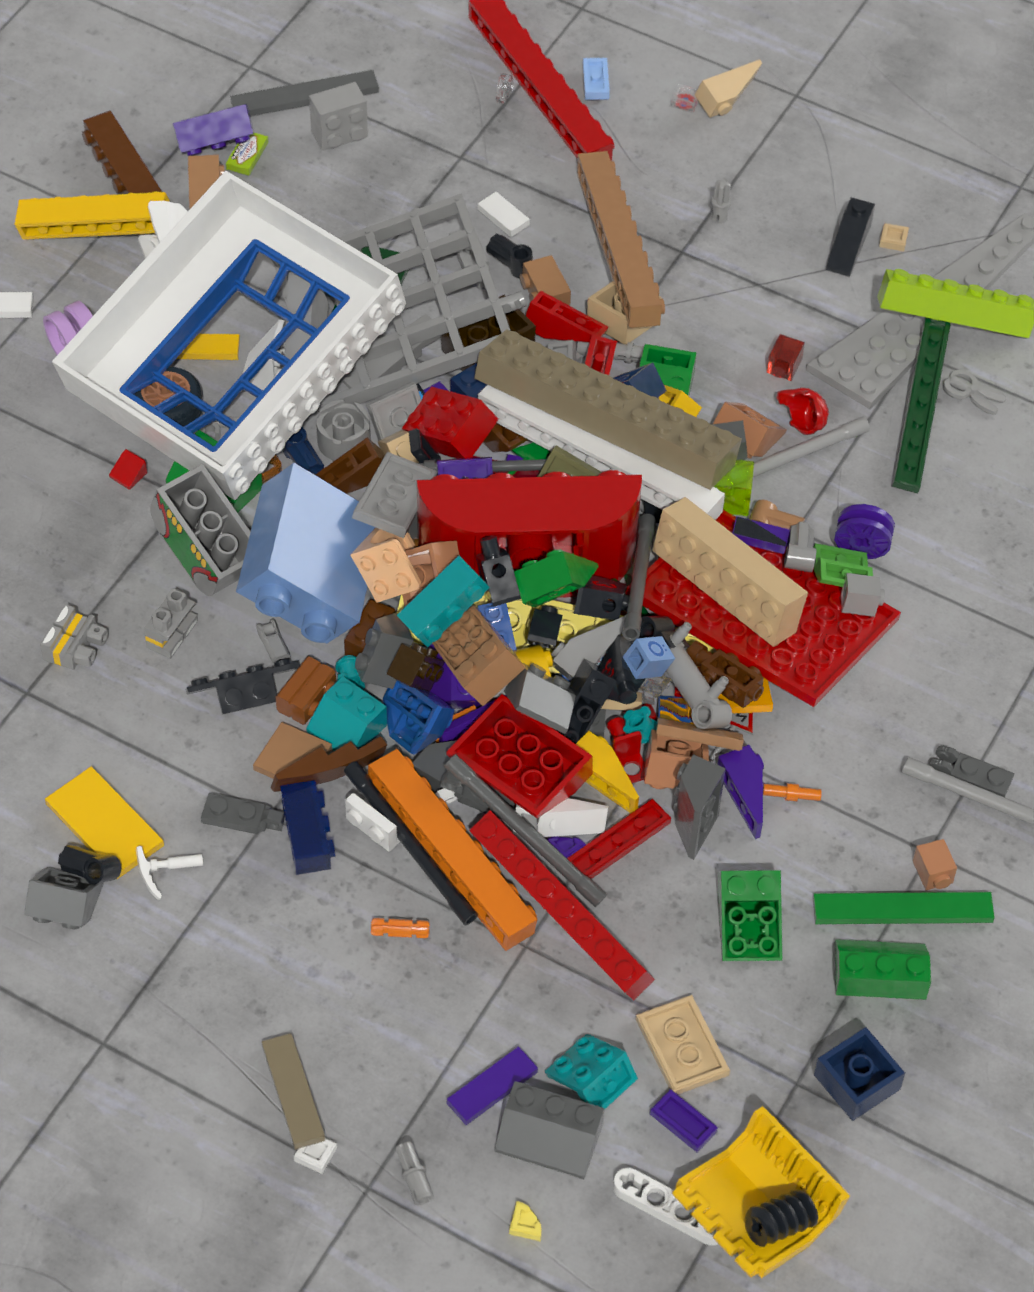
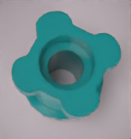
[335,655,365,689]
[623,706,657,744]

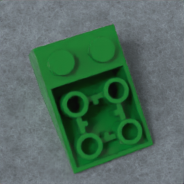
[639,344,697,396]
[514,549,599,607]
[718,870,783,961]

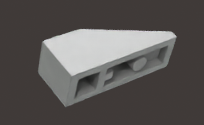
[551,616,625,681]

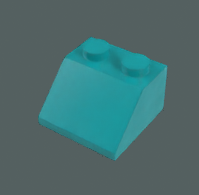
[306,676,387,751]

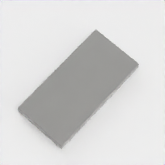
[352,452,438,538]

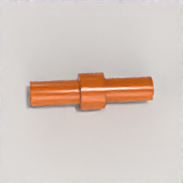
[763,783,822,802]

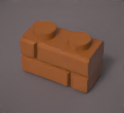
[276,656,336,725]

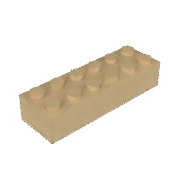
[652,497,808,647]

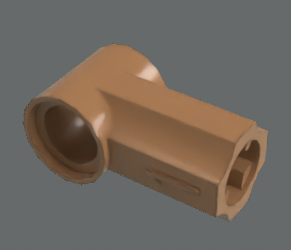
[749,500,805,539]

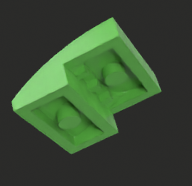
[813,543,873,587]

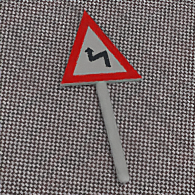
[709,713,753,763]

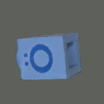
[623,636,675,679]

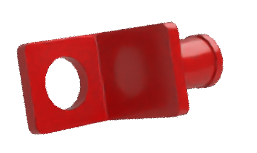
[607,717,645,783]

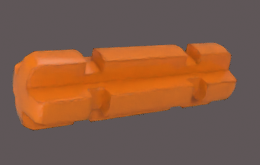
[371,918,430,938]

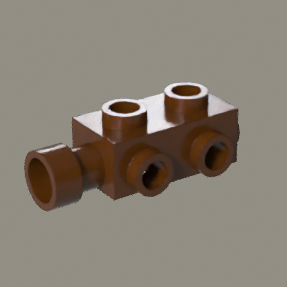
[686,641,764,708]

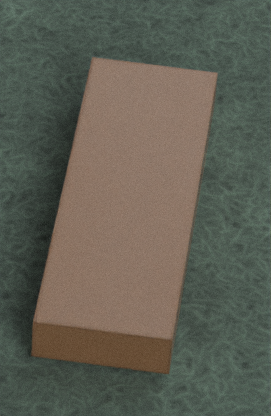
[656,718,744,751]

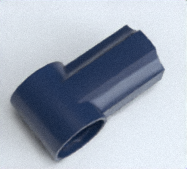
[283,427,324,475]

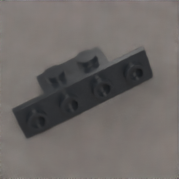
[186,659,299,715]

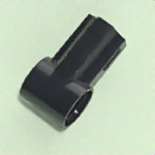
[486,233,533,279]
[58,845,121,884]

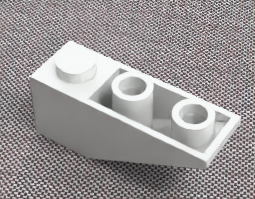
[513,798,609,837]

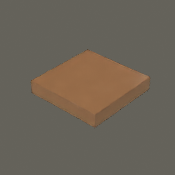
[253,722,332,792]

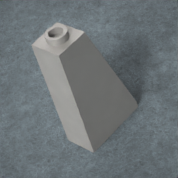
[284,272,329,360]

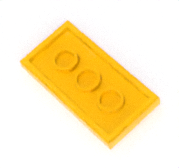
[45,766,164,880]

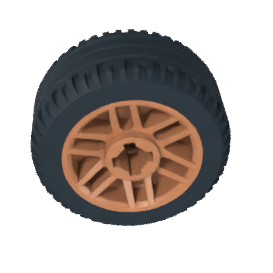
[134,366,202,427]

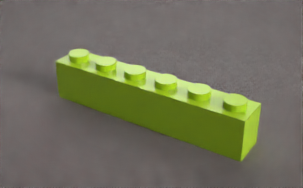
[877,269,1034,338]

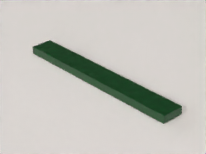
[892,317,951,494]

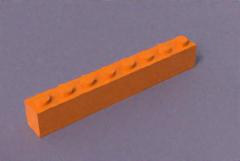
[368,749,537,951]

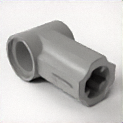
[784,522,816,573]

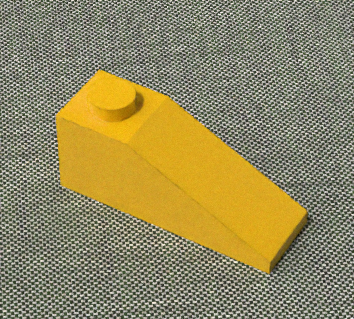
[576,731,639,813]

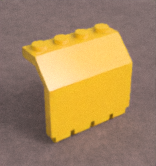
[672,1106,850,1278]

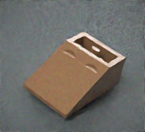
[432,605,526,706]

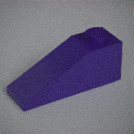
[717,744,764,839]

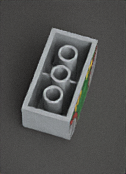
[150,464,250,596]

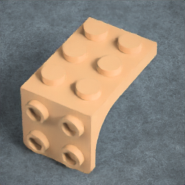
[351,528,421,602]

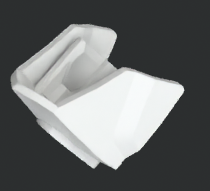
[138,201,188,258]

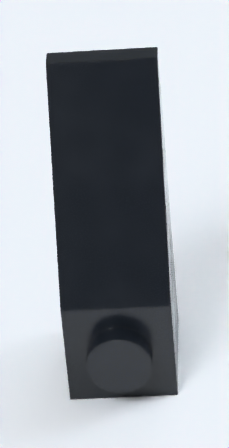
[826,197,875,277]

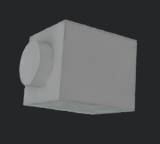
[841,573,885,617]

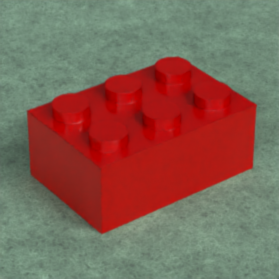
[401,386,499,459]

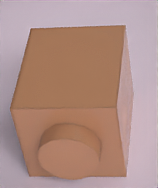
[913,839,957,890]

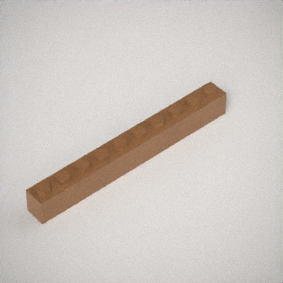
[577,151,665,328]

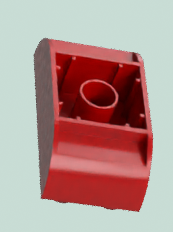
[417,470,642,598]

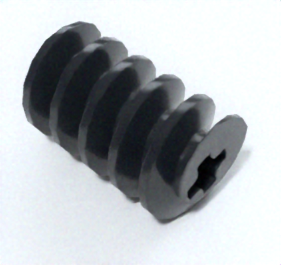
[745,1190,818,1247]

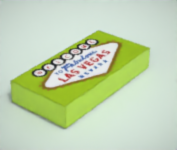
[226,132,269,176]

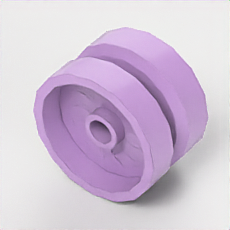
[43,301,93,355]

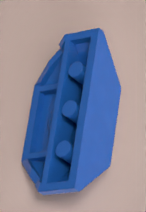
[383,680,455,755]

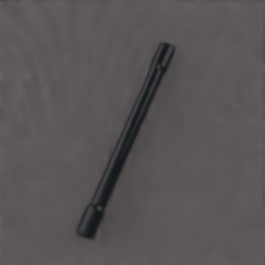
[344,761,478,925]

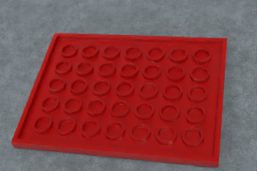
[626,510,901,707]

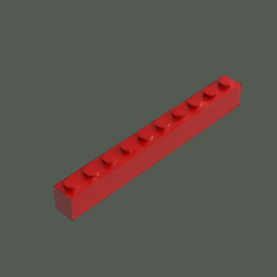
[469,0,615,161]

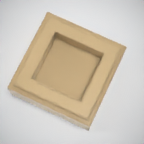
[879,223,909,251]

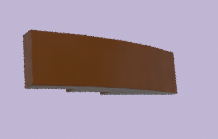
[271,736,388,792]

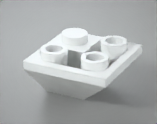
[243,319,285,390]

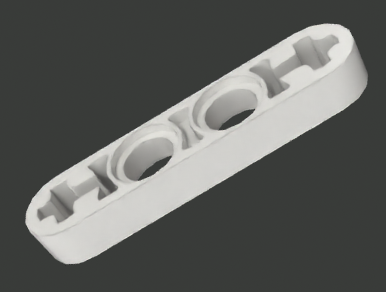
[613,1168,718,1245]

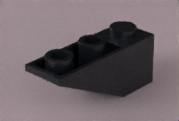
[554,659,617,744]

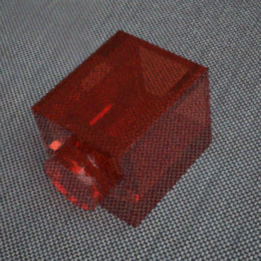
[767,334,805,381]

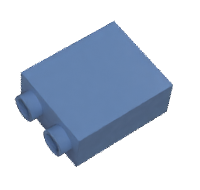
[236,463,376,644]

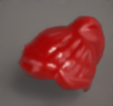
[776,387,829,435]

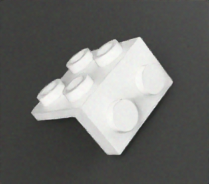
[345,793,400,852]

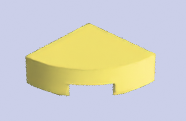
[509,1201,541,1241]

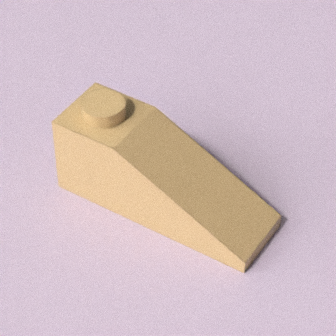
[695,59,762,118]

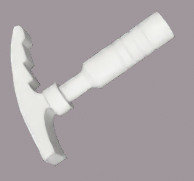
[135,846,203,900]

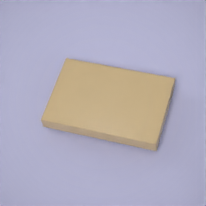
[636,995,730,1095]

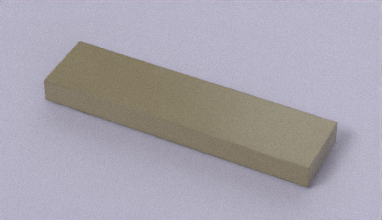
[262,1033,325,1150]

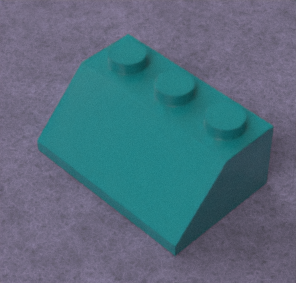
[397,556,490,647]

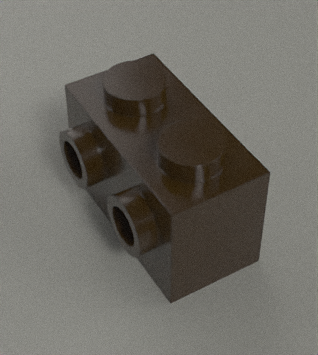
[387,642,445,691]

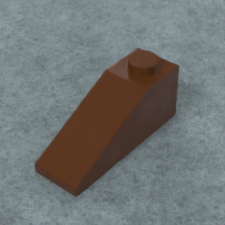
[315,437,385,494]

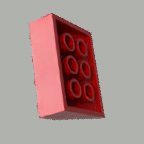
[446,694,593,818]

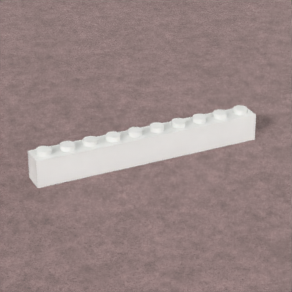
[478,385,725,520]

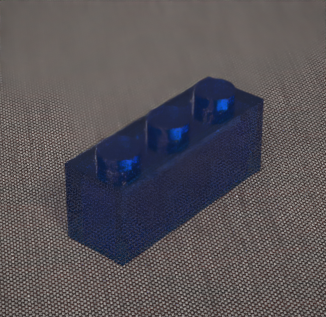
[280,780,335,875]

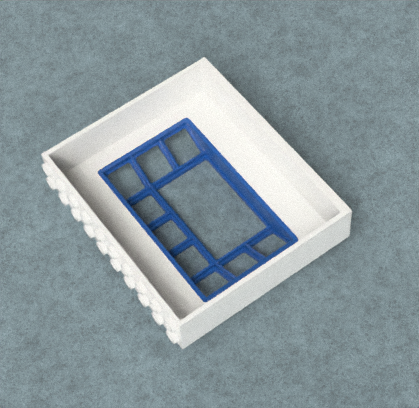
[52,170,406,500]

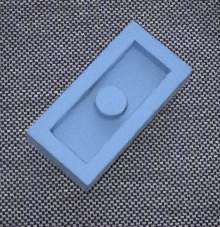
[583,58,610,100]

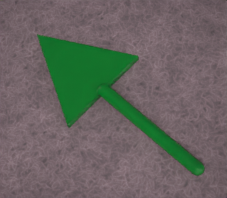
[507,442,549,475]

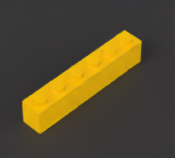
[14,192,170,240]

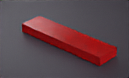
[567,798,671,879]

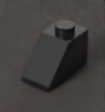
[527,605,563,650]

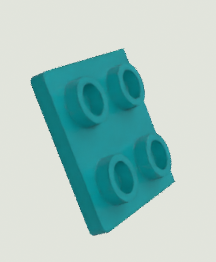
[545,1034,638,1109]

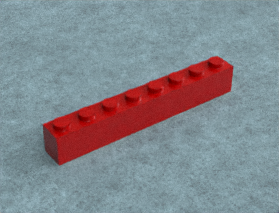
[469,810,655,1001]

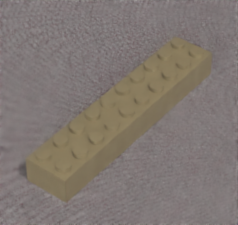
[475,329,742,490]

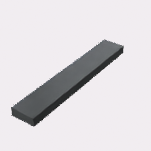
[230,70,379,116]

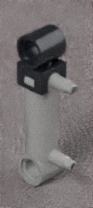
[638,616,732,729]

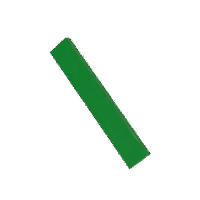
[813,892,995,925]

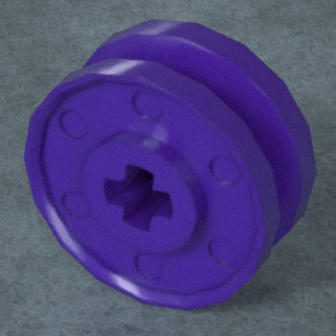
[834,504,895,559]

